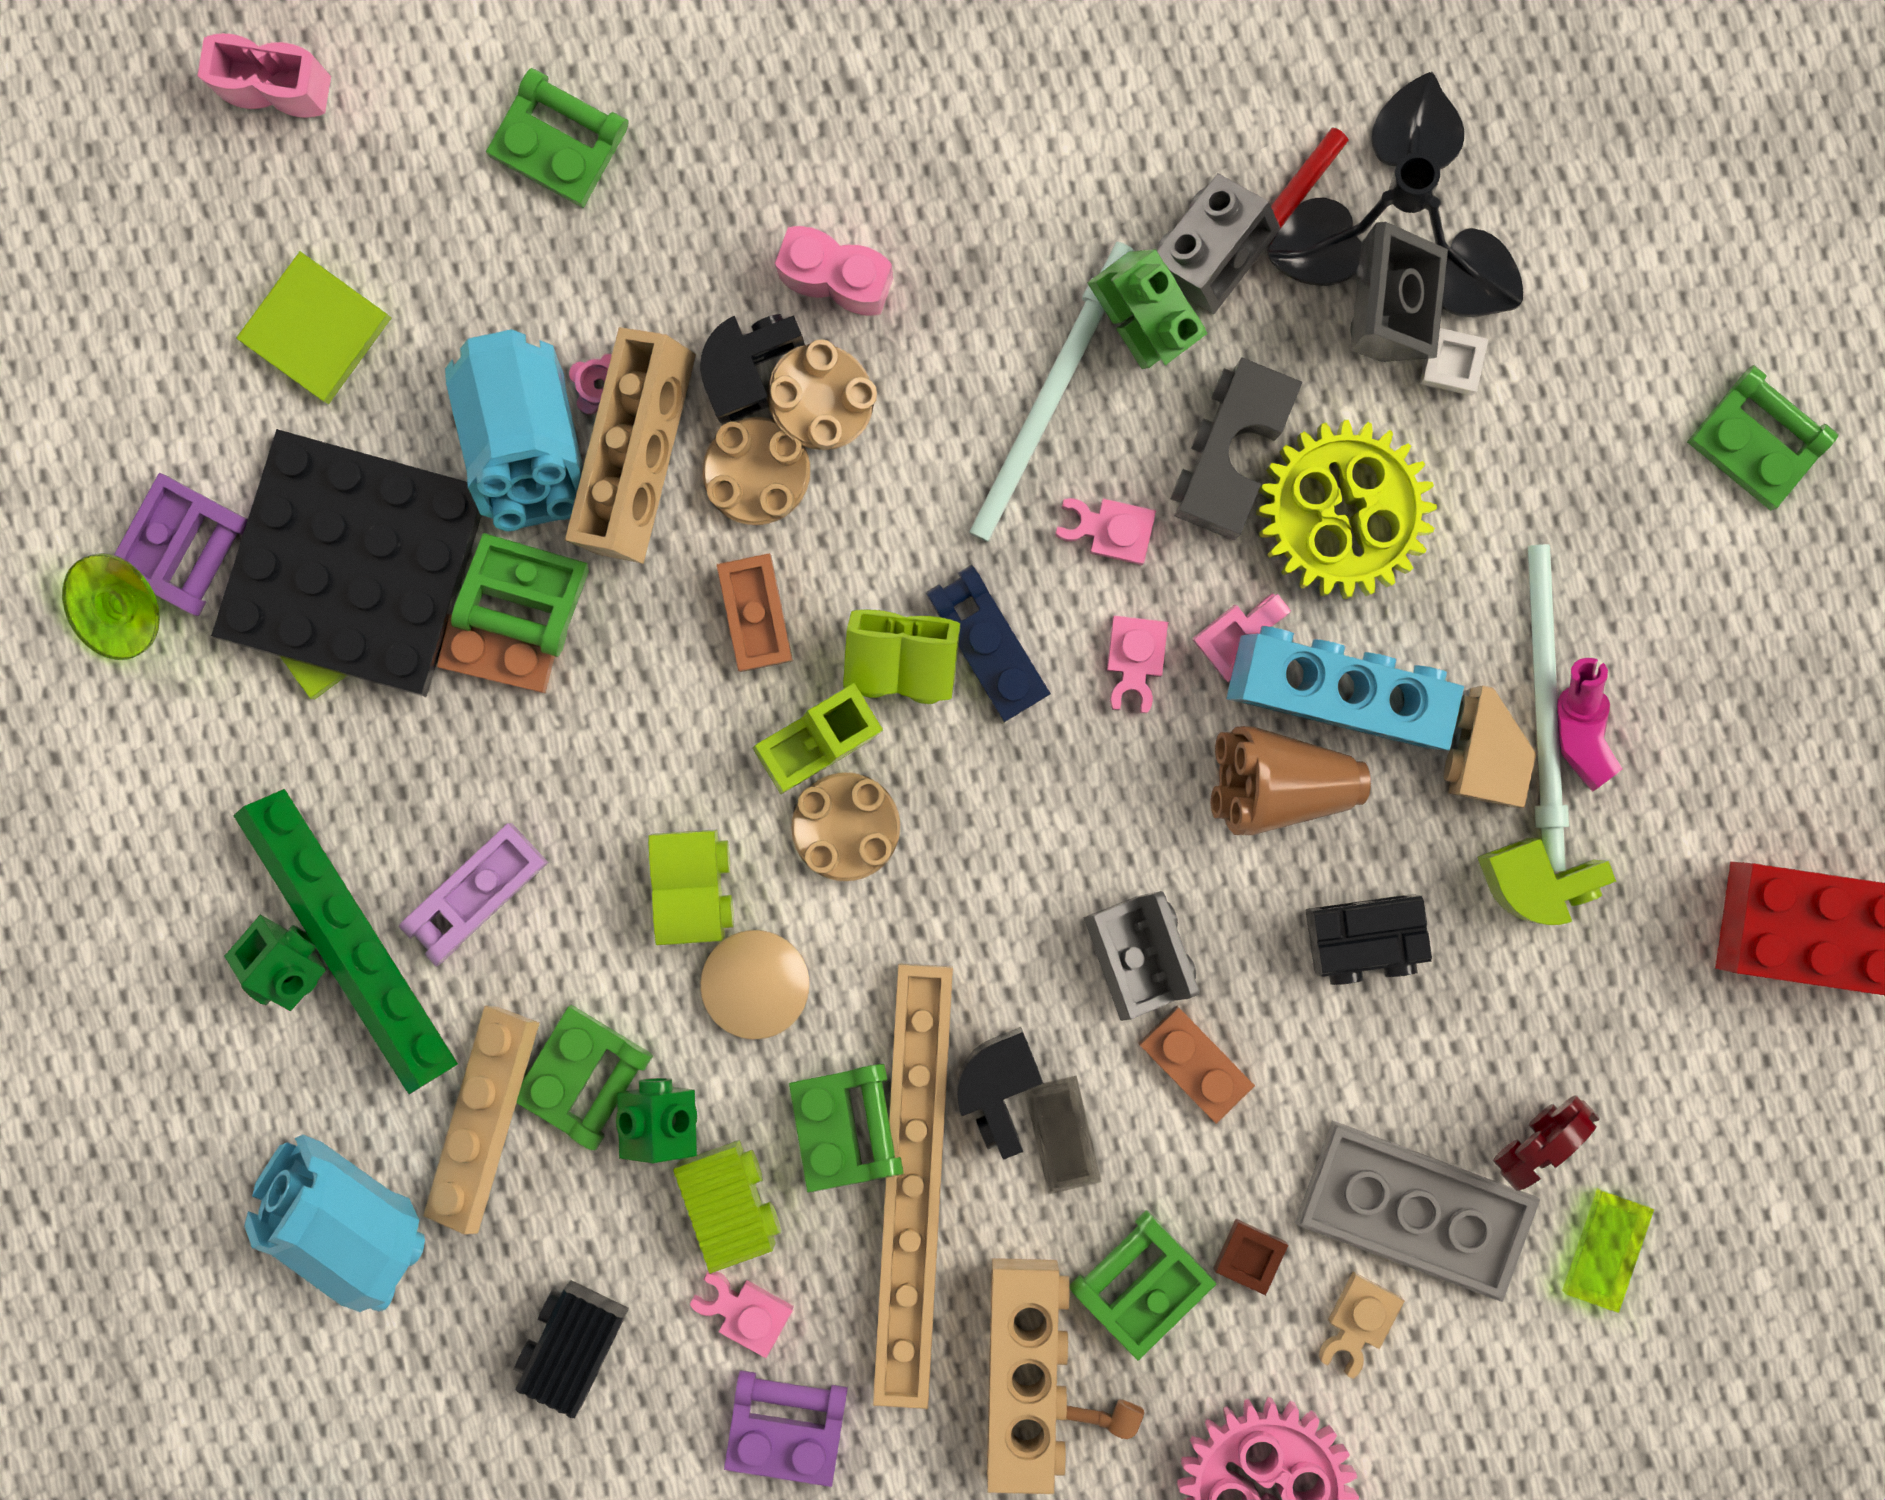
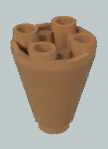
[1210,726,1371,835]

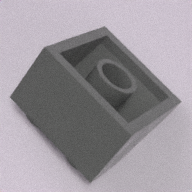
[1350,221,1448,362]

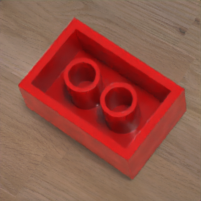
[1715,861,1885,995]

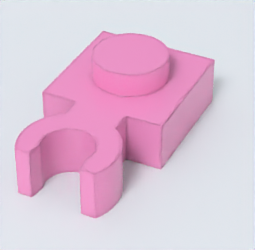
[1055,498,1156,565]
[1107,616,1168,713]
[690,1271,794,1358]

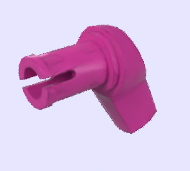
[1557,658,1623,792]

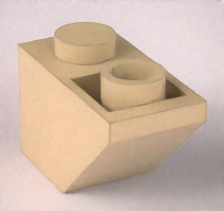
[1443,686,1536,808]

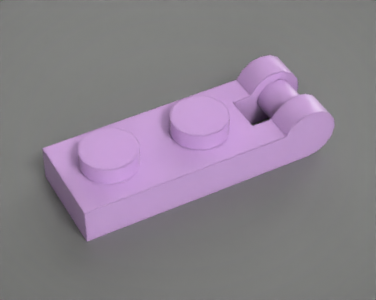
[398,823,549,967]

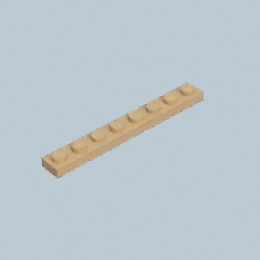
[873,963,953,1409]

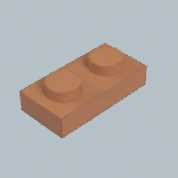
[716,553,793,672]
[437,615,555,693]
[1138,1006,1255,1124]

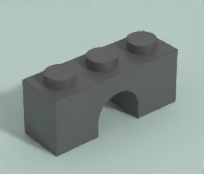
[1170,357,1303,540]

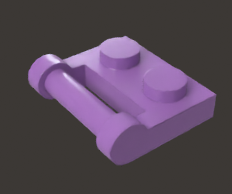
[107,472,248,616]
[724,1370,848,1487]

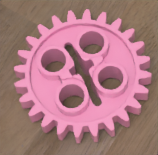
[1177,1397,1359,1500]

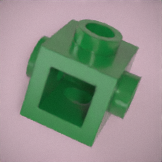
[224,914,327,1011]
[616,1078,697,1164]

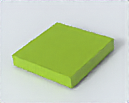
[236,251,392,405]

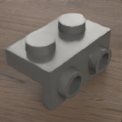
[1083,891,1200,1021]

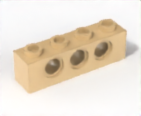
[565,327,696,564]
[987,1258,1069,1494]

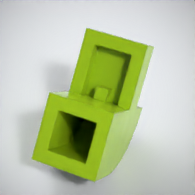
[752,683,883,795]
[1477,838,1616,925]

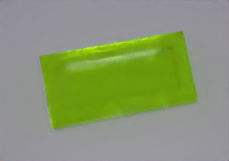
[1562,1188,1654,1313]

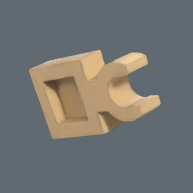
[1319,1272,1405,1379]

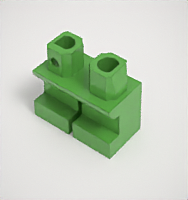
[1087,249,1208,369]

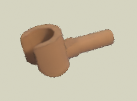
[1066,1399,1145,1439]

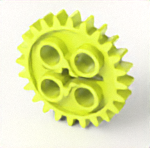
[1256,420,1437,599]

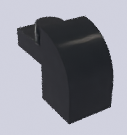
[700,314,805,426]
[957,1027,1044,1160]

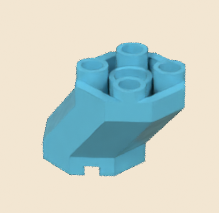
[445,329,583,531]
[244,1134,425,1312]

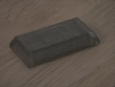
[1025,1075,1101,1194]

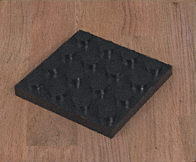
[211,429,482,697]

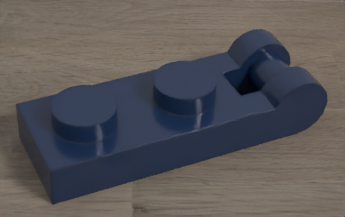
[925,565,1051,723]

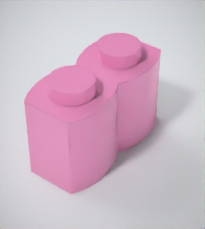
[197,33,331,118]
[775,226,893,316]

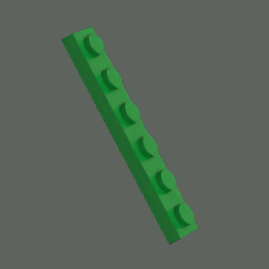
[233,789,458,1095]

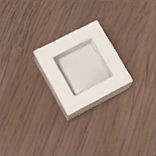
[1419,328,1489,396]

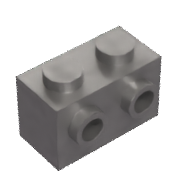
[1156,173,1280,314]

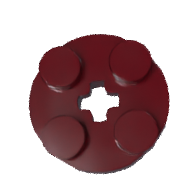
[1493,1095,1600,1191]

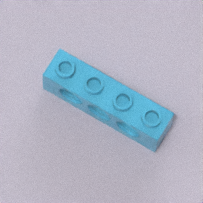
[1226,626,1464,750]

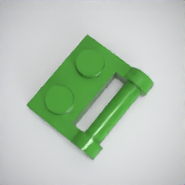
[486,68,629,208]
[1687,365,1839,511]
[451,533,589,657]
[516,1005,653,1151]
[789,1064,904,1193]
[1069,1210,1217,1361]

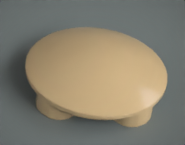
[767,339,877,450]
[703,417,811,525]
[791,772,900,881]
[700,930,809,1039]

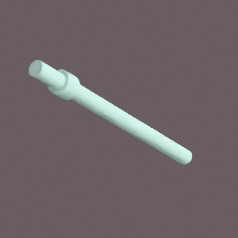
[969,242,1135,542]
[1528,544,1569,871]

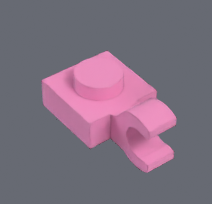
[1192,593,1291,682]

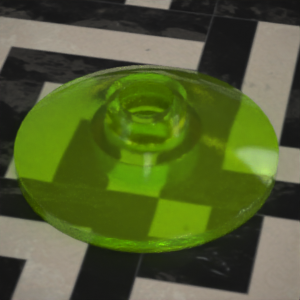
[62,553,160,660]

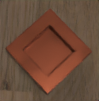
[1213,1219,1289,1296]

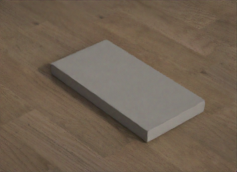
[1295,1120,1540,1302]

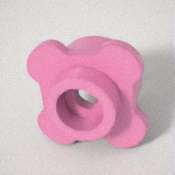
[569,354,612,415]

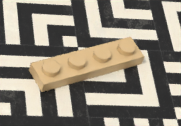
[423,1006,540,1235]

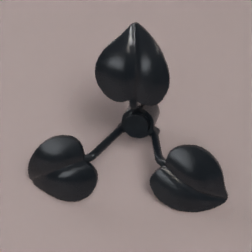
[1267,72,1523,317]

